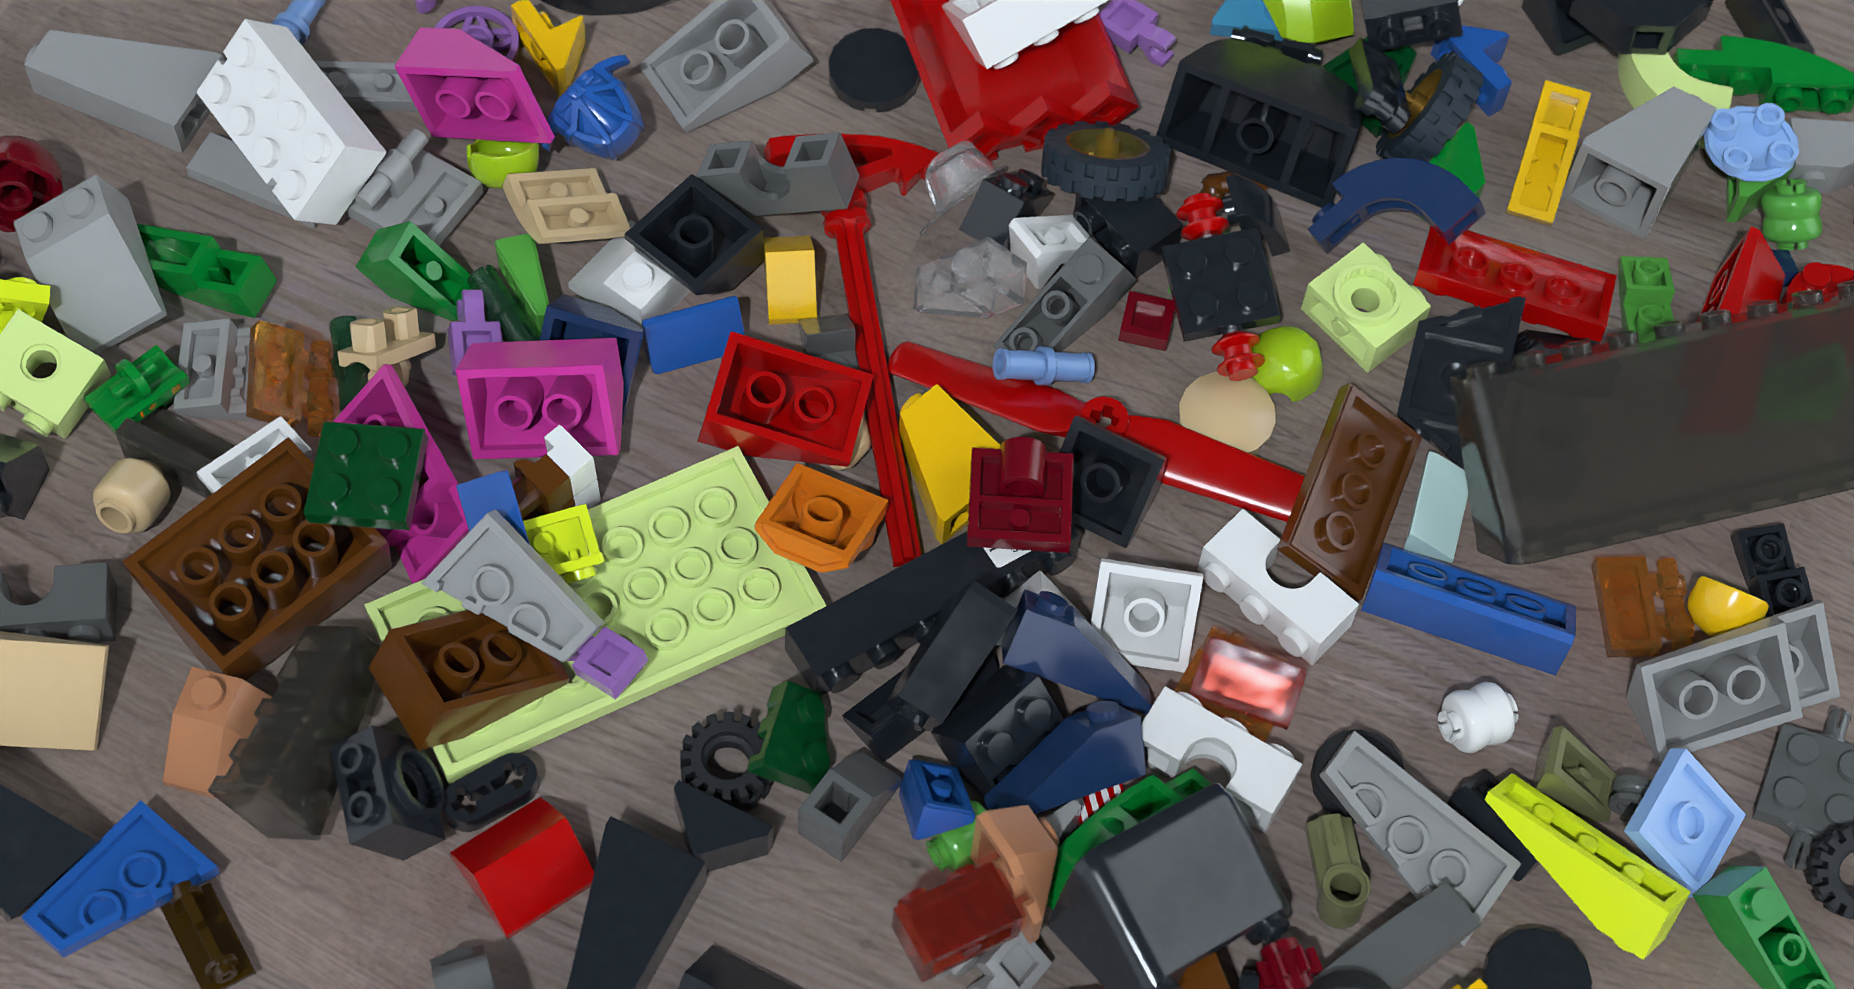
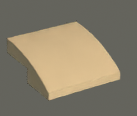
[502,168,630,244]

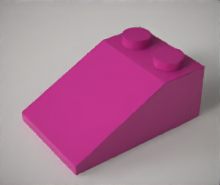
[394,27,555,144]

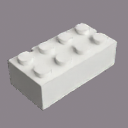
[196,19,387,225]

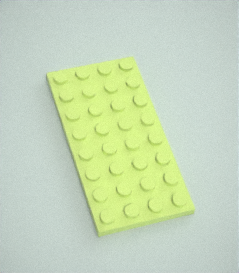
[364,446,826,785]

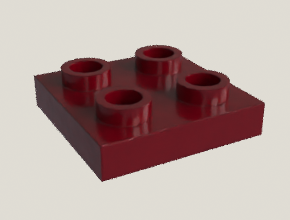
[967,437,1073,553]

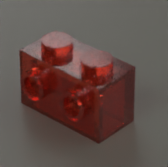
[892,861,1023,983]

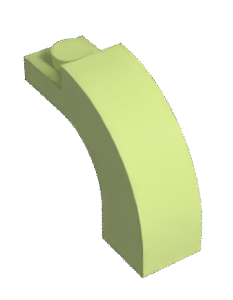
[1618,53,1733,149]

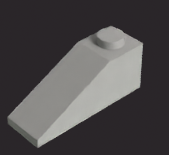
[1787,118,1854,193]

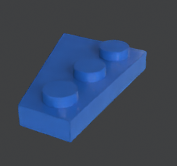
[21,800,220,958]

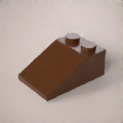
[369,610,570,751]

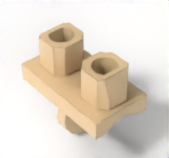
[338,306,436,387]

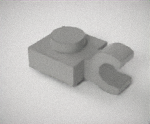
[967,924,1053,989]

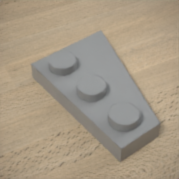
[421,509,605,662]

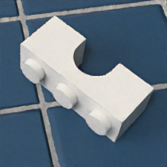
[1197,509,1359,665]
[1141,686,1302,833]

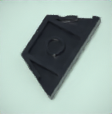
[1397,296,1526,482]

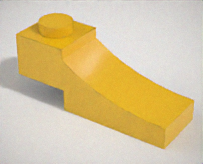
[1505,80,1591,226]

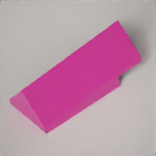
[333,364,469,584]

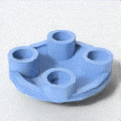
[1704,103,1799,182]

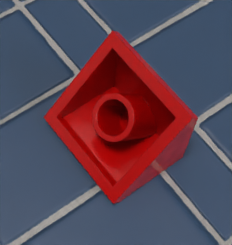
[449,796,594,939]

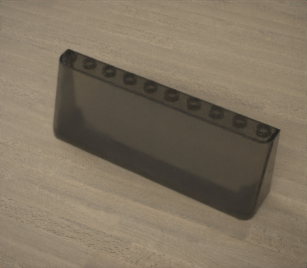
[1450,280,1854,565]

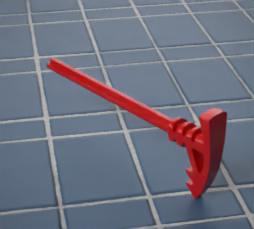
[763,134,955,567]

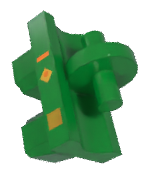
[84,345,190,437]

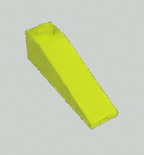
[1485,773,1691,960]

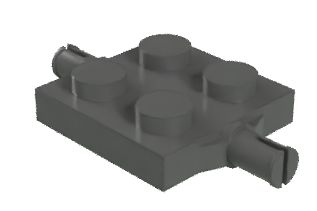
[1752,709,1854,870]

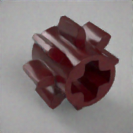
[1254,937,1324,989]

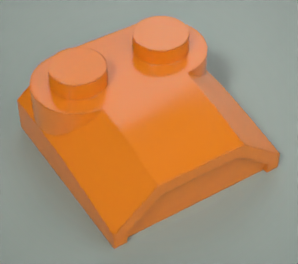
[754,463,889,573]

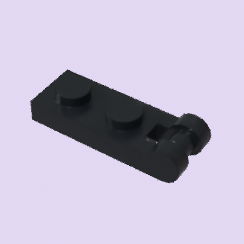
[1349,37,1410,134]

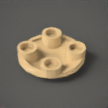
[1179,371,1276,456]

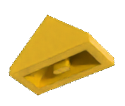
[763,235,817,325]

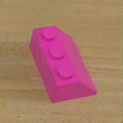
[456,338,624,459]

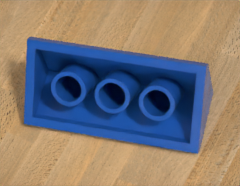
[1361,542,1576,676]

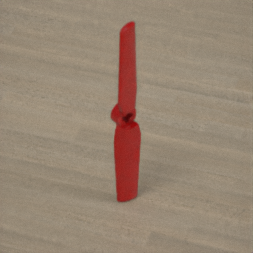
[887,341,1305,522]

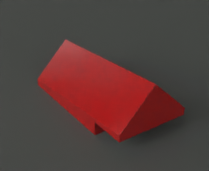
[1672,226,1785,434]

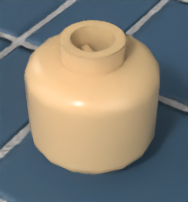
[92,458,171,533]

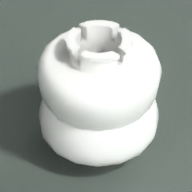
[1438,682,1518,754]

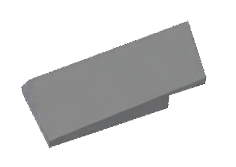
[1626,599,1840,762]

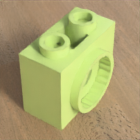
[1301,242,1431,373]
[0,309,111,439]

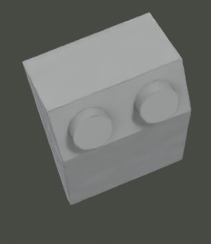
[638,0,814,132]
[14,175,167,355]

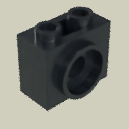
[1361,0,1463,51]
[330,725,445,861]

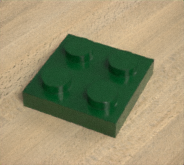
[303,421,428,531]

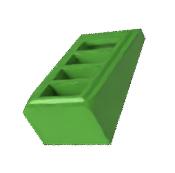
[495,234,549,336]

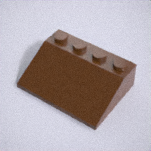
[122,437,392,681]

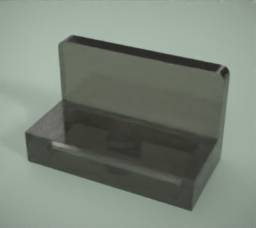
[115,408,235,498]

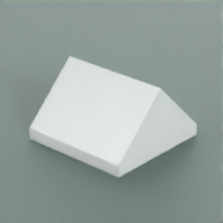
[1090,558,1203,673]

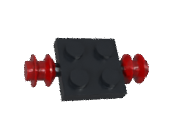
[1161,193,1281,381]

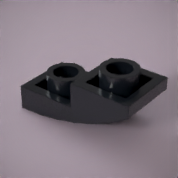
[1222,174,1290,257]
[1730,523,1814,619]

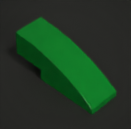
[137,223,277,318]

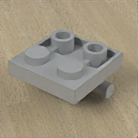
[347,129,483,246]

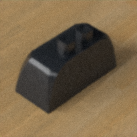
[1156,39,1363,208]

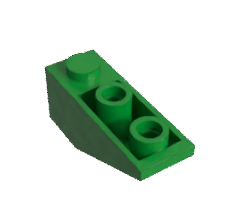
[1692,865,1837,989]

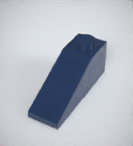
[1002,589,1152,715]
[984,701,1146,814]

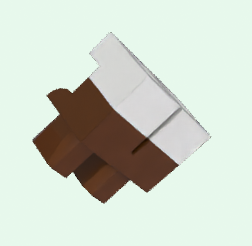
[512,424,601,521]

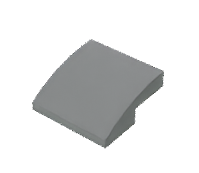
[173,318,291,421]

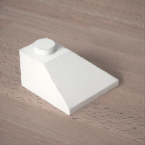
[568,220,690,340]

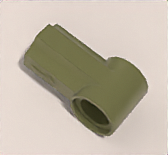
[1305,813,1370,929]

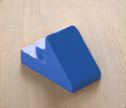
[1430,25,1512,117]

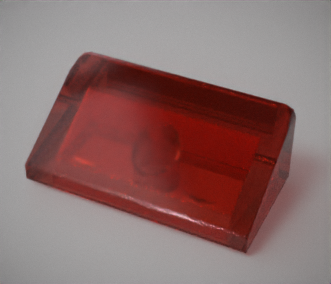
[1189,636,1308,730]

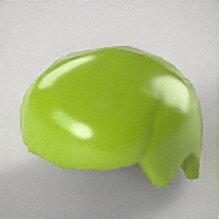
[466,139,539,189]
[1252,326,1324,402]

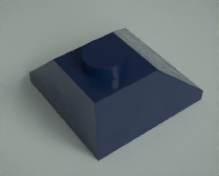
[539,294,644,425]

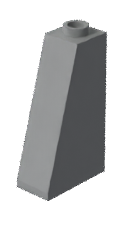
[24,30,224,153]

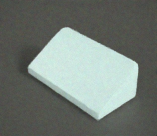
[1404,451,1473,563]

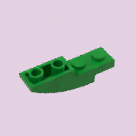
[1672,35,1854,114]
[1046,769,1212,910]

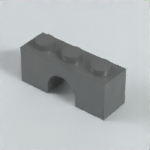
[696,132,859,217]
[0,562,117,644]

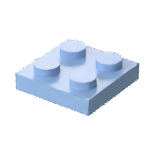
[1624,748,1746,897]

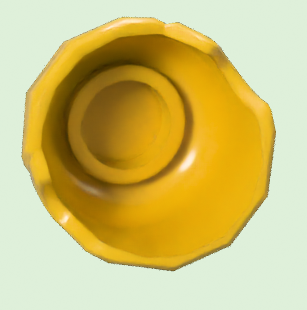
[1687,576,1769,637]

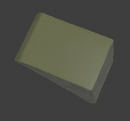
[1532,726,1618,822]

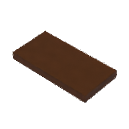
[1277,383,1422,601]

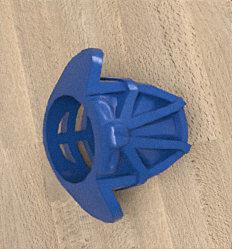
[542,55,645,161]

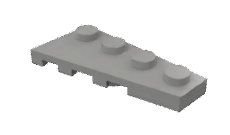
[1319,731,1521,949]

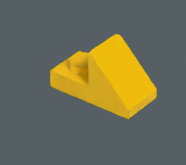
[511,0,586,97]

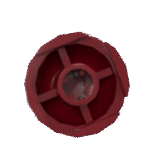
[0,135,64,233]

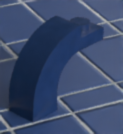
[1308,158,1486,254]

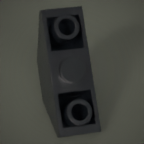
[1568,0,1714,55]

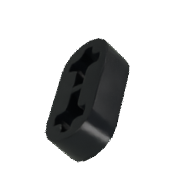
[443,753,539,832]

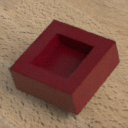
[1118,291,1175,351]

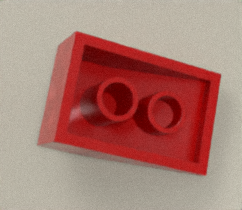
[697,331,874,467]

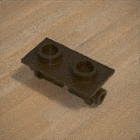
[160,880,256,989]

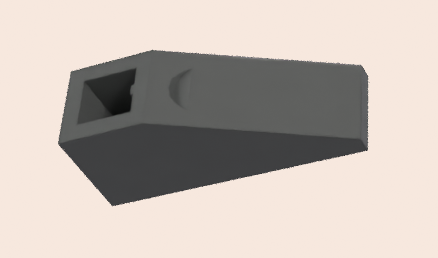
[992,237,1137,352]

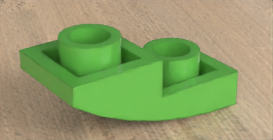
[1618,256,1678,352]

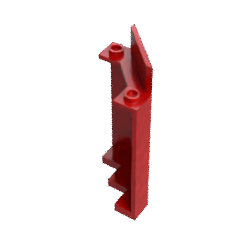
[890,0,1139,164]

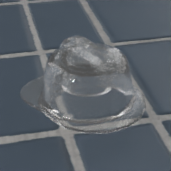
[919,141,1010,236]

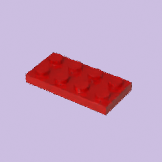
[1413,226,1617,343]

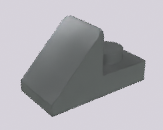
[798,313,859,370]

